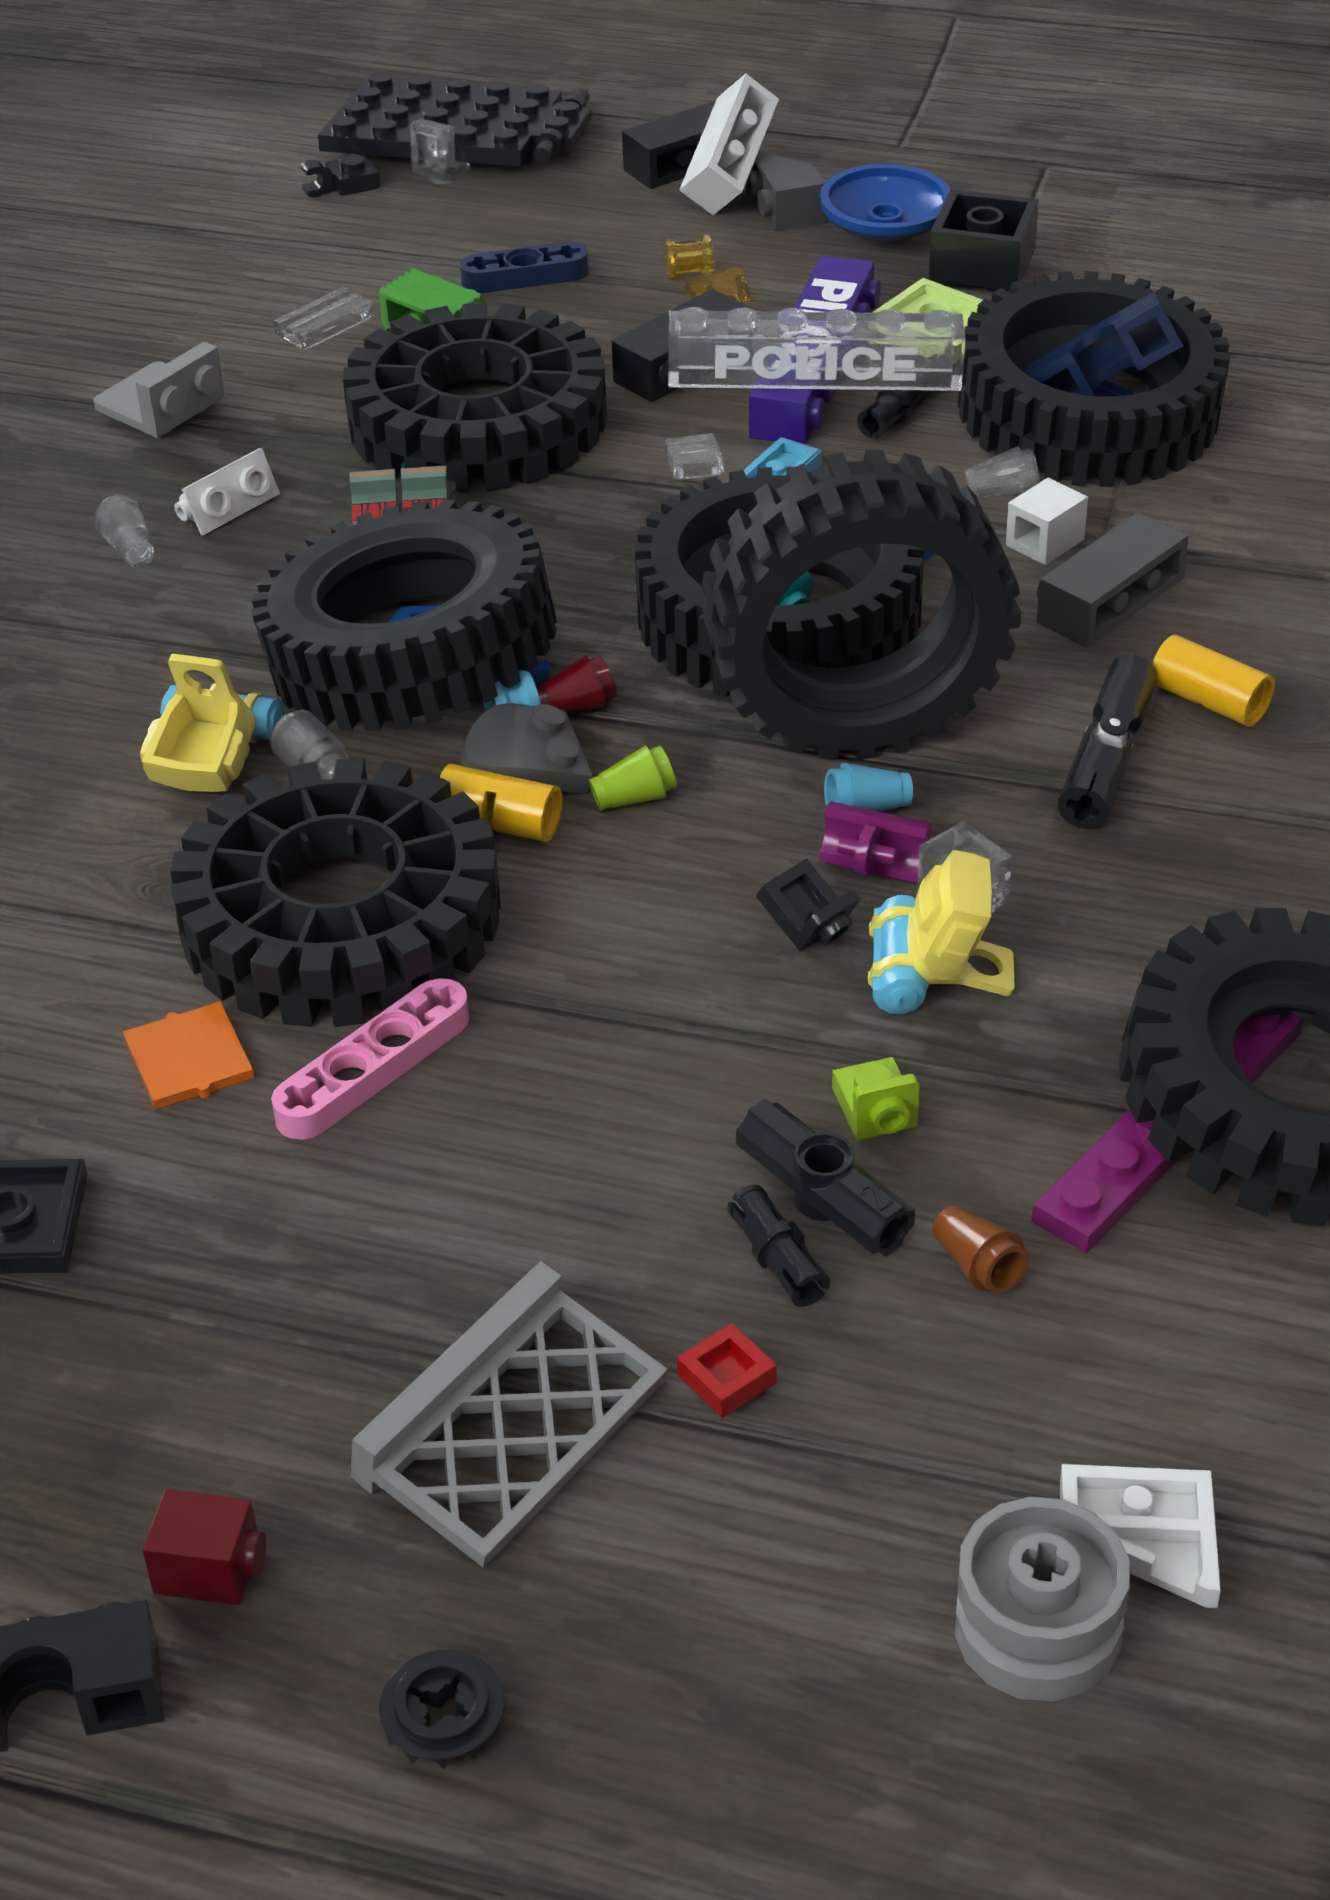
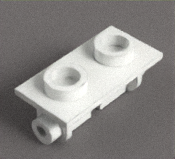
[174,448,280,535]

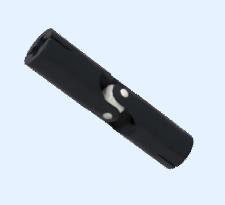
[1058,654,1157,829]

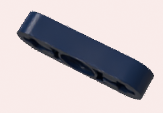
[460,242,589,293]

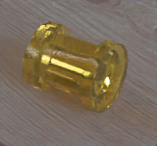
[663,234,714,279]

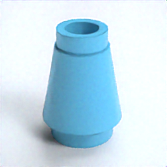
[824,762,913,812]

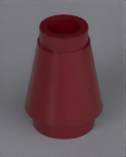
[536,655,617,714]

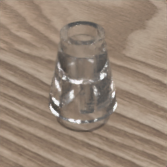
[963,446,1040,497]
[95,495,155,567]

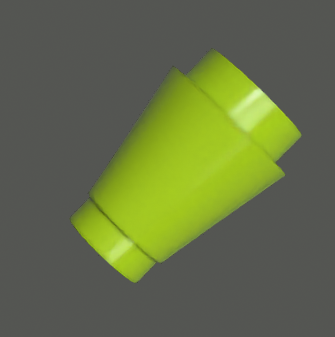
[588,745,677,811]

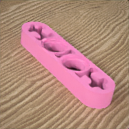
[271,978,470,1140]

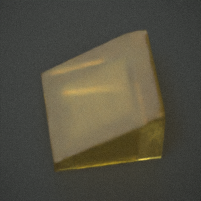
[684,267,751,303]

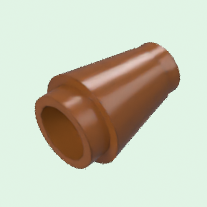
[932,1205,1029,1294]

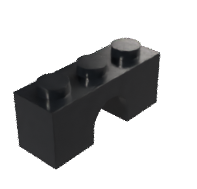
[0,1600,164,1752]

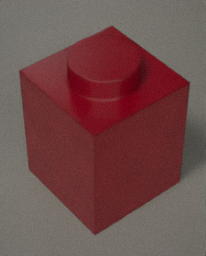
[142,1488,266,1606]

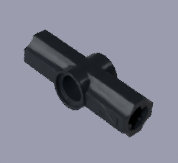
[736,1099,915,1257]

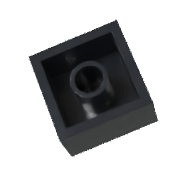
[929,189,1039,292]

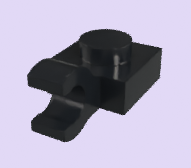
[301,154,380,197]

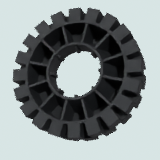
[343,303,607,491]
[170,759,501,1027]

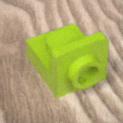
[832,1057,920,1141]

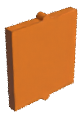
[123,1001,254,1110]

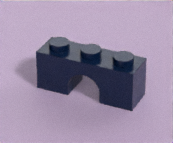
[1025,291,1183,396]

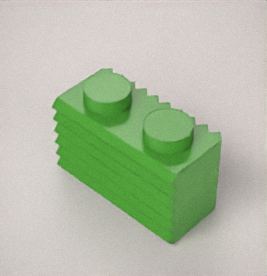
[379,268,485,330]

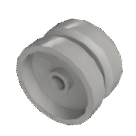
[955,1496,1130,1702]

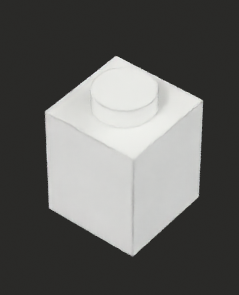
[1006,478,1088,565]

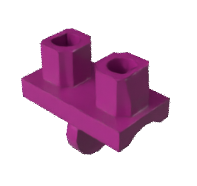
[819,801,932,884]

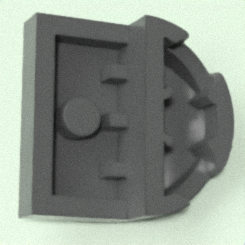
[460,703,593,794]

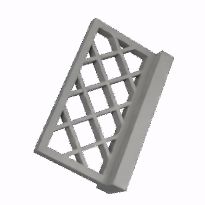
[350,1261,668,1568]

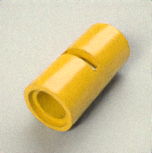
[1152,634,1275,727]
[440,764,562,843]

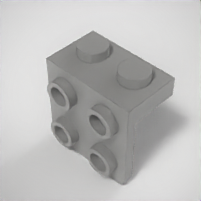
[93,341,225,438]

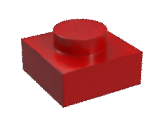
[677,1323,777,1418]

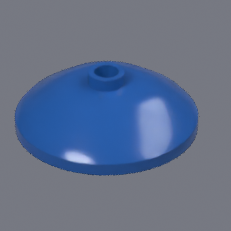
[820,164,951,242]

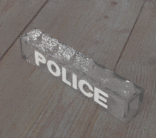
[669,307,966,391]

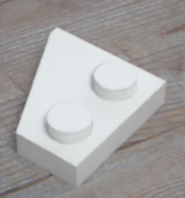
[1060,1464,1220,1608]

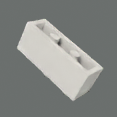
[679,73,779,215]

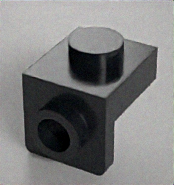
[756,858,861,952]

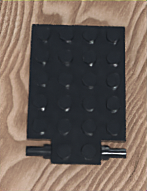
[318,73,592,167]

